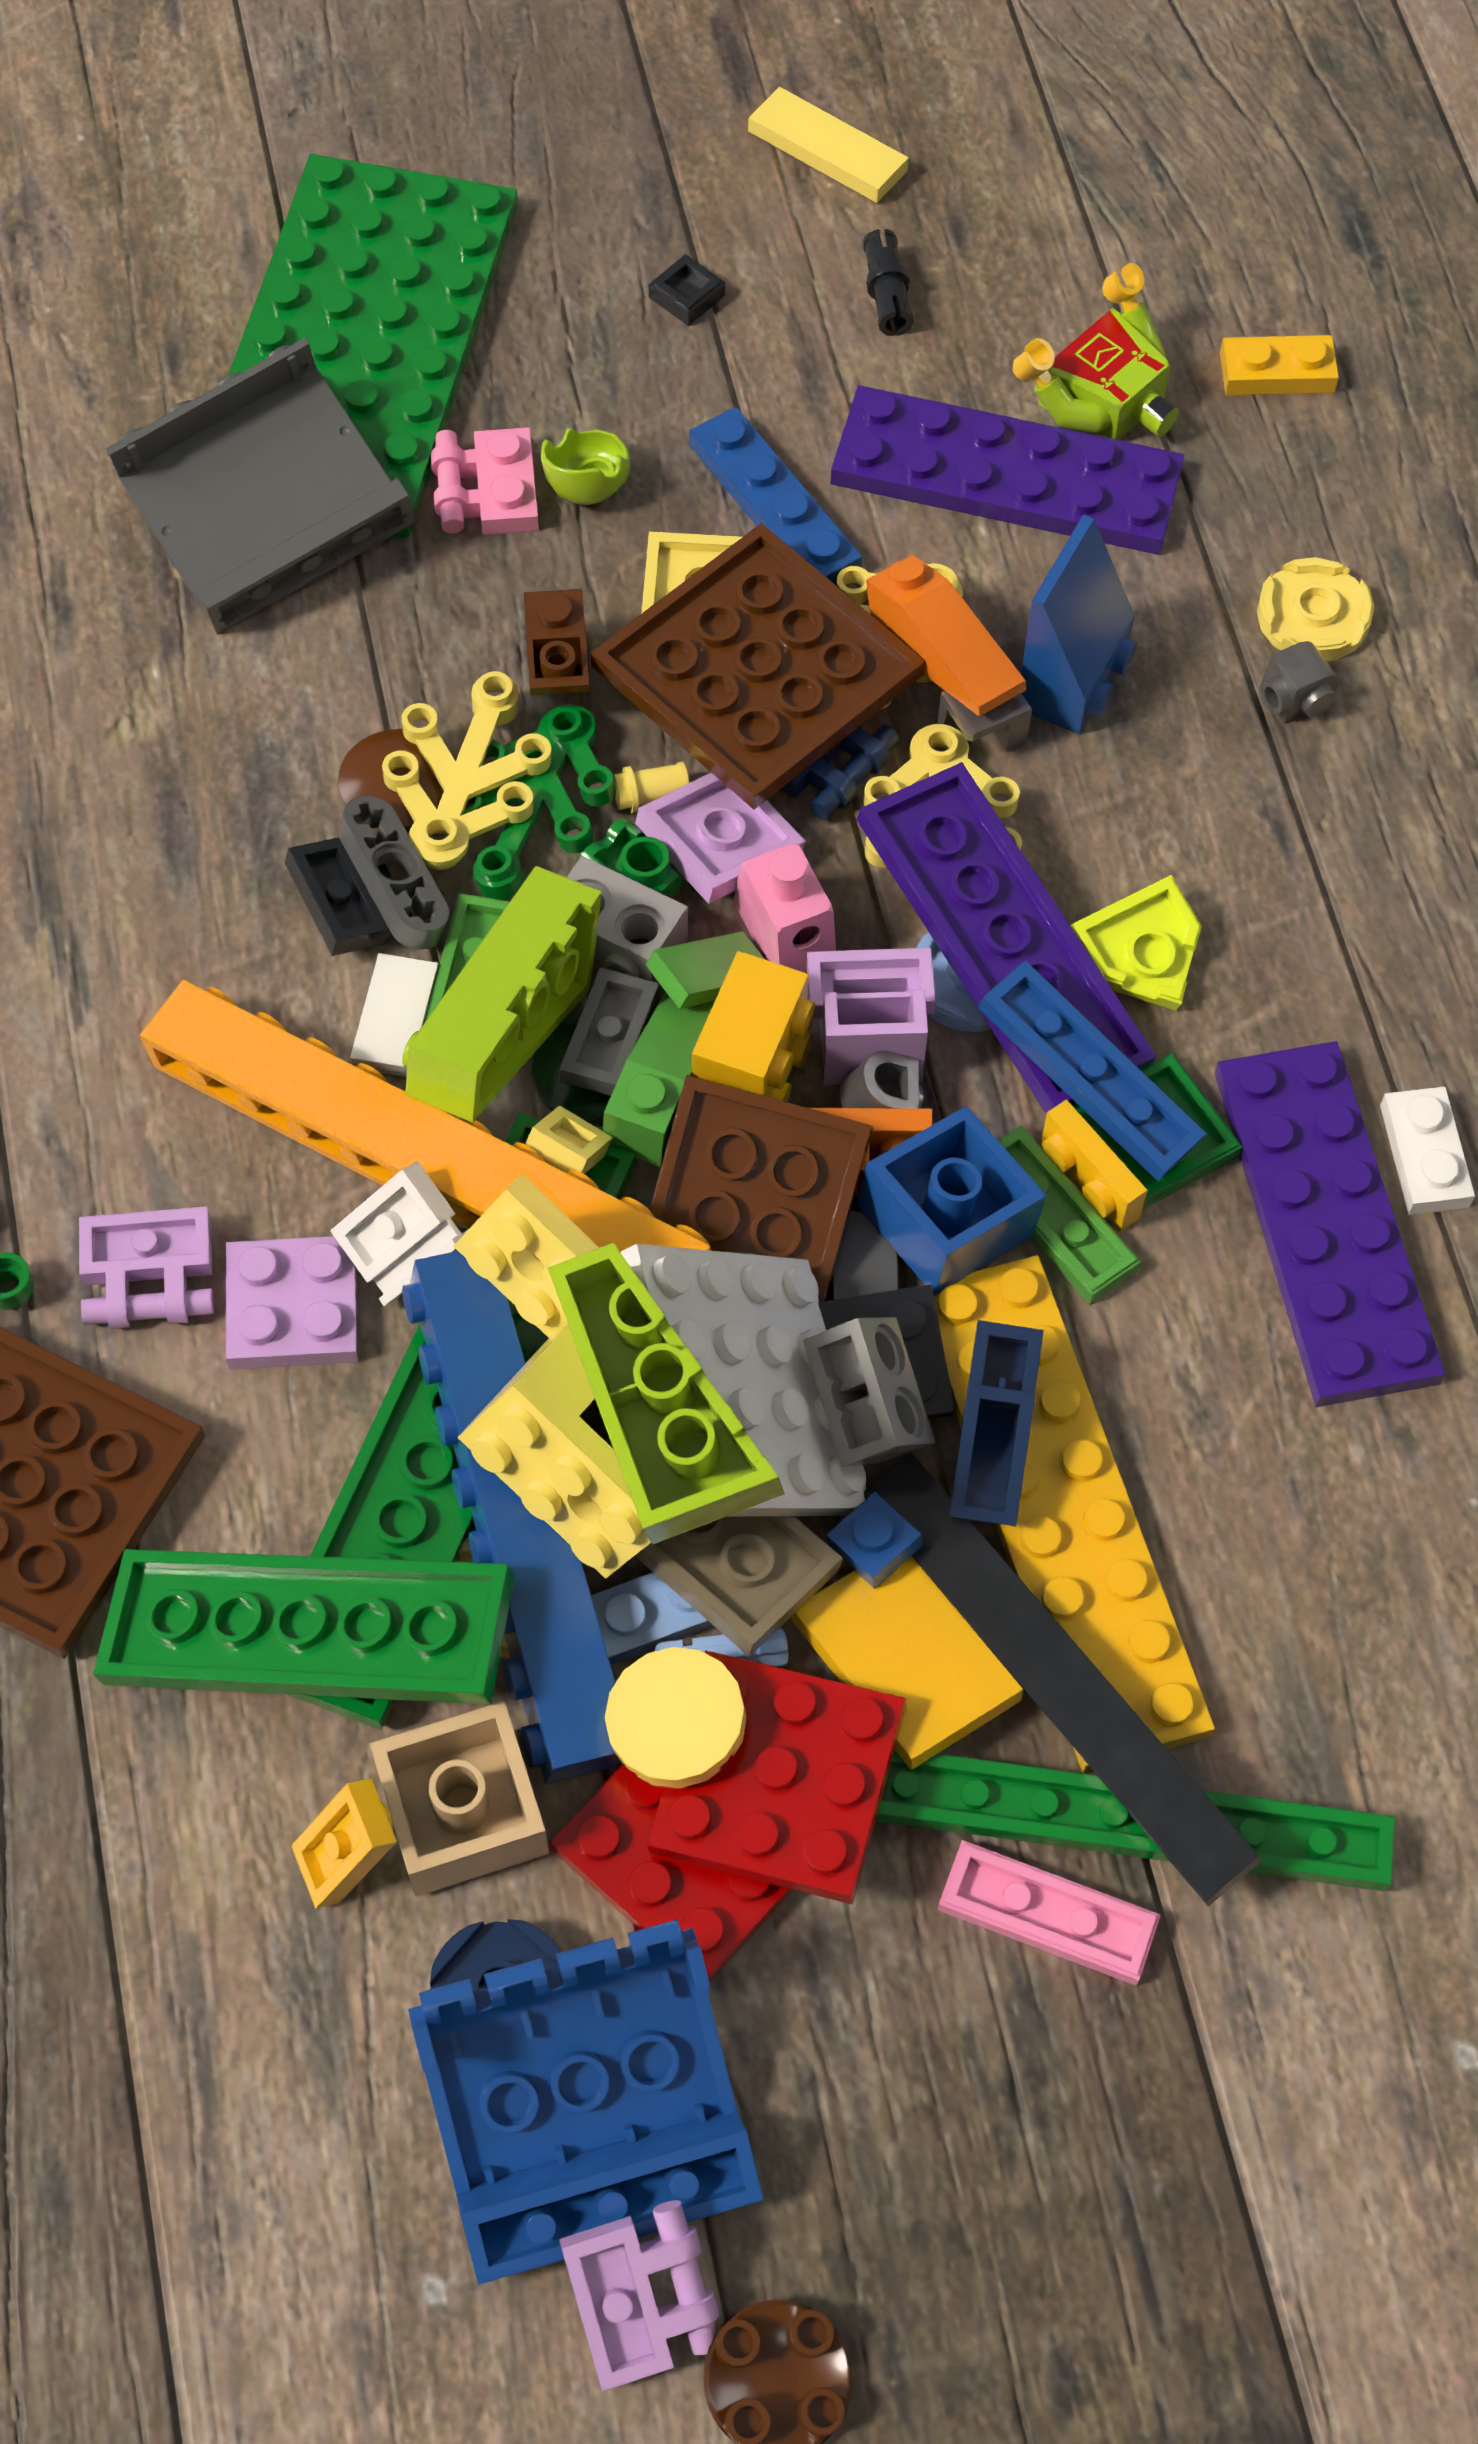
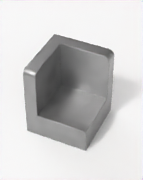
[938,691,1032,752]

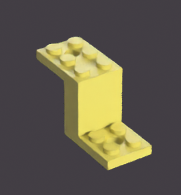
[453,1173,651,1579]

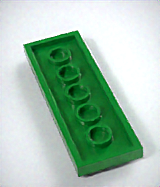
[93,1549,515,1704]

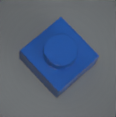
[827,1492,923,1589]

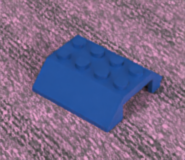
[408,1919,764,2285]

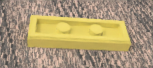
[748,86,909,203]

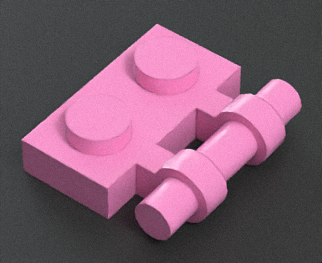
[431,427,539,535]

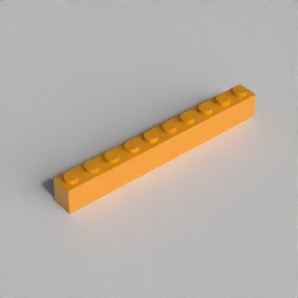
[139,980,711,1261]

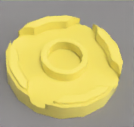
[1256,557,1374,661]
[605,1647,747,1788]

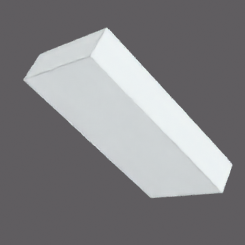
[350,953,439,1077]

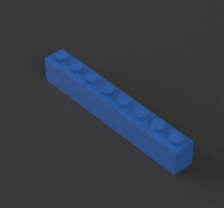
[402,1251,623,1785]

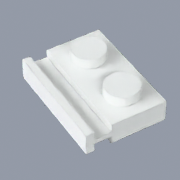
[330,1161,468,1306]

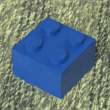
[856,1106,1047,1296]

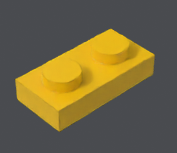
[1220,335,1339,395]
[1041,1099,1147,1232]
[291,1778,397,1909]

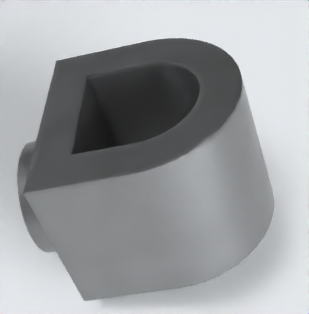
[1259,641,1340,724]
[839,1051,923,1109]

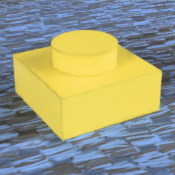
[525,1106,613,1174]

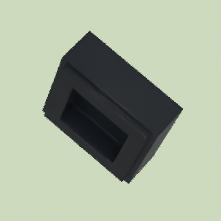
[648,254,725,326]

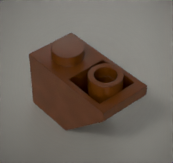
[524,589,590,695]

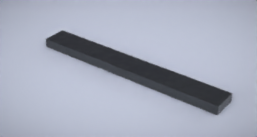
[864,1452,1262,1907]

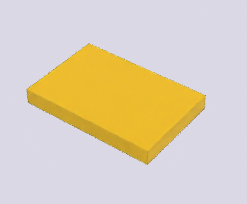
[791,1556,1023,1770]

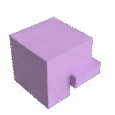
[806,948,935,1085]

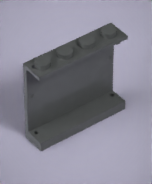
[106,338,416,635]

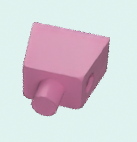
[734,843,836,973]

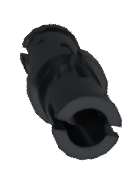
[863,229,914,336]

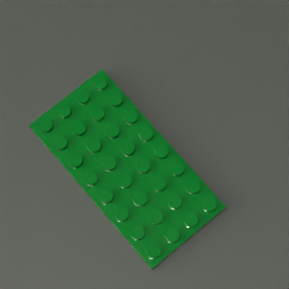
[228,153,518,538]

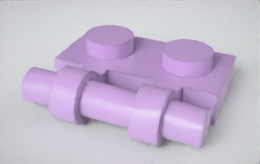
[79,1206,214,1329]
[559,2200,720,2392]

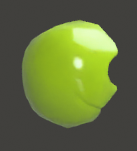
[541,428,631,506]

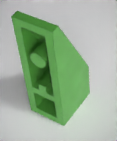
[603,992,714,1167]

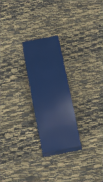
[949,1320,1044,1527]

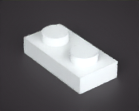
[1380,1087,1475,1215]

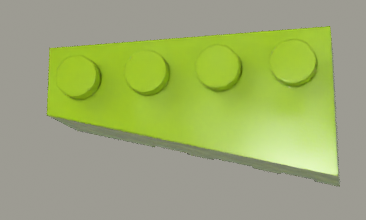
[402,866,602,1123]
[547,1242,785,1545]

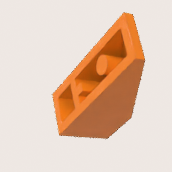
[866,554,1026,717]

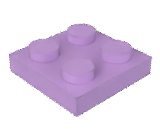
[635,773,806,904]
[226,1236,359,1370]

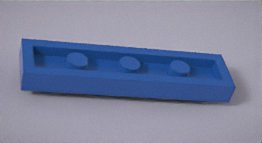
[689,406,862,585]
[978,960,1207,1182]

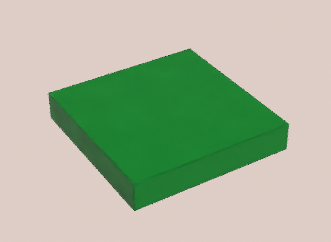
[1072,1053,1242,1210]

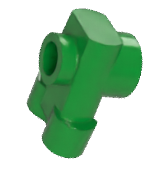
[578,818,683,898]

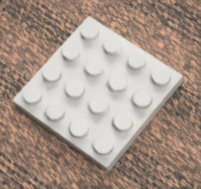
[621,1244,867,1517]

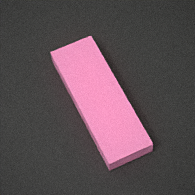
[937,1840,1161,1986]

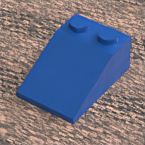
[1021,514,1137,735]

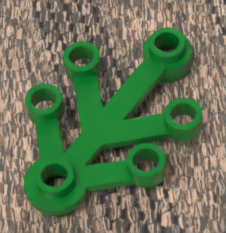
[462,705,617,901]

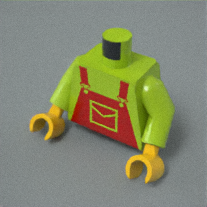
[1013,263,1179,440]

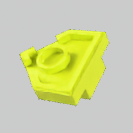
[1070,875,1202,1011]

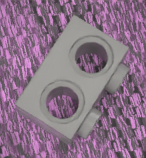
[566,856,688,983]
[803,1317,935,1467]

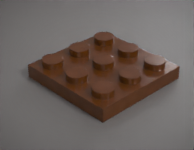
[650,1075,874,1302]

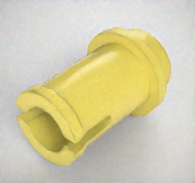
[613,762,689,814]

